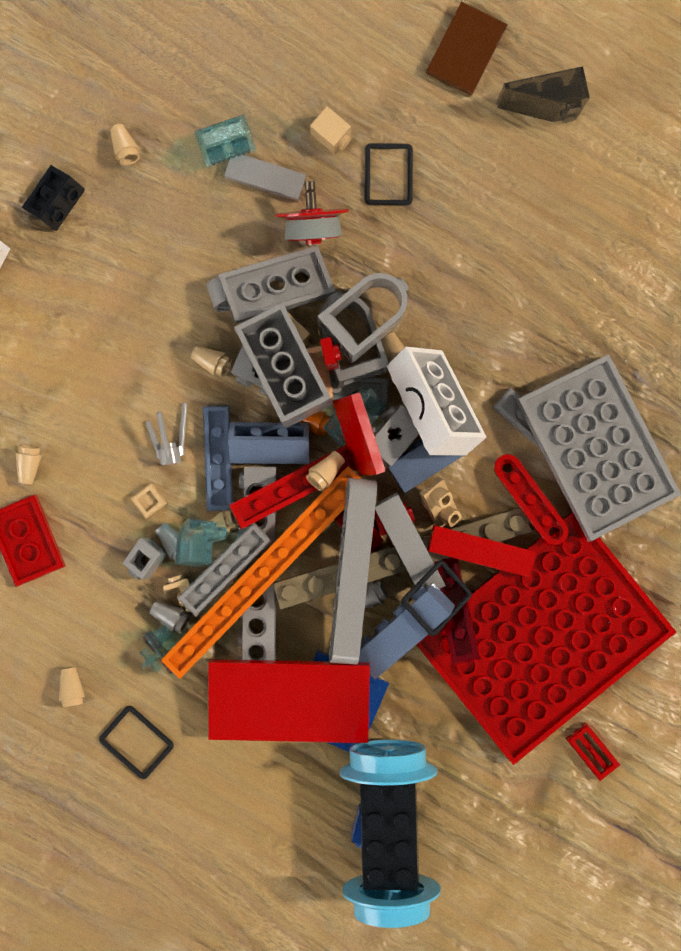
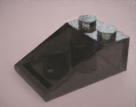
[496,66,590,123]

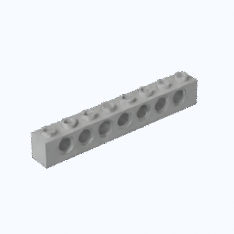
[238,467,277,660]

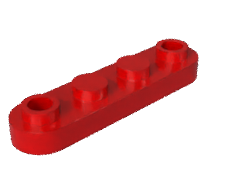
[494,454,568,546]

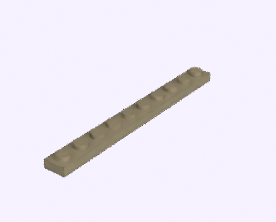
[273,507,532,609]

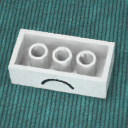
[387,347,487,455]

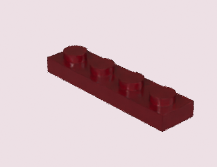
[434,557,480,665]

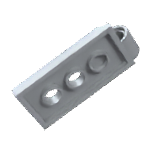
[206,245,336,323]

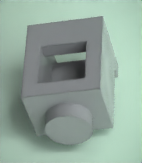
[122,538,168,580]

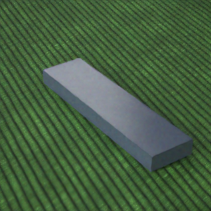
[203,406,234,511]

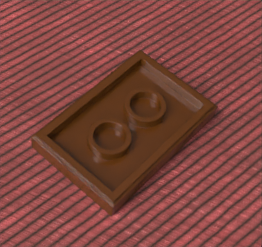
[426,2,508,96]

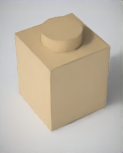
[310,106,351,154]

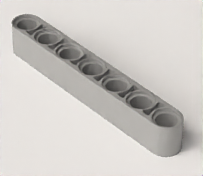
[329,478,377,665]

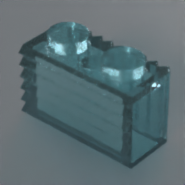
[194,114,256,167]

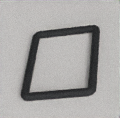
[365,143,413,205]
[401,560,472,636]
[99,706,174,779]

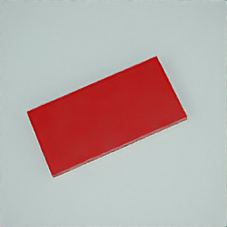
[208,659,370,743]

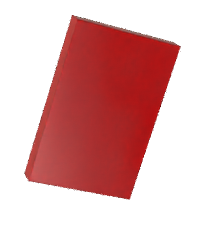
[333,393,385,476]
[0,495,66,587]

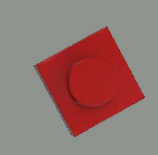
[320,337,342,371]

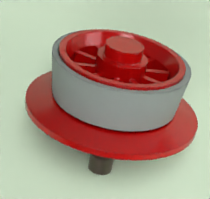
[275,181,349,245]

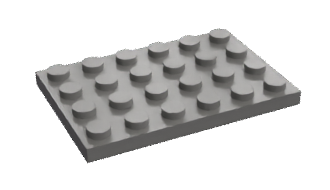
[516,354,681,542]

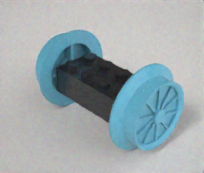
[339,740,441,928]

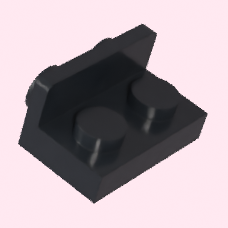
[22,165,85,231]

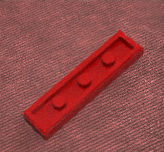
[427,525,536,578]

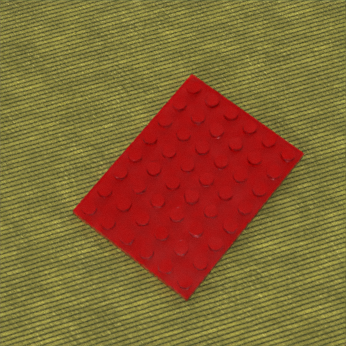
[416,511,676,765]

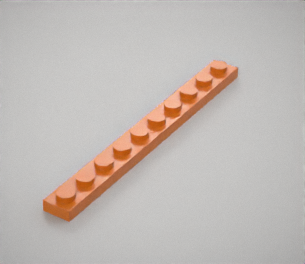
[161,466,361,679]

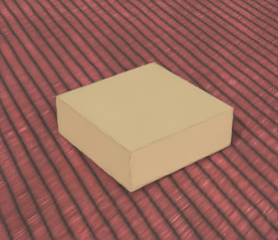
[130,483,168,519]

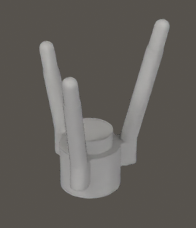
[146,403,188,465]

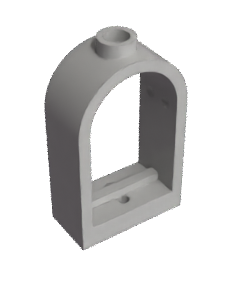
[317,273,409,363]
[319,292,389,388]

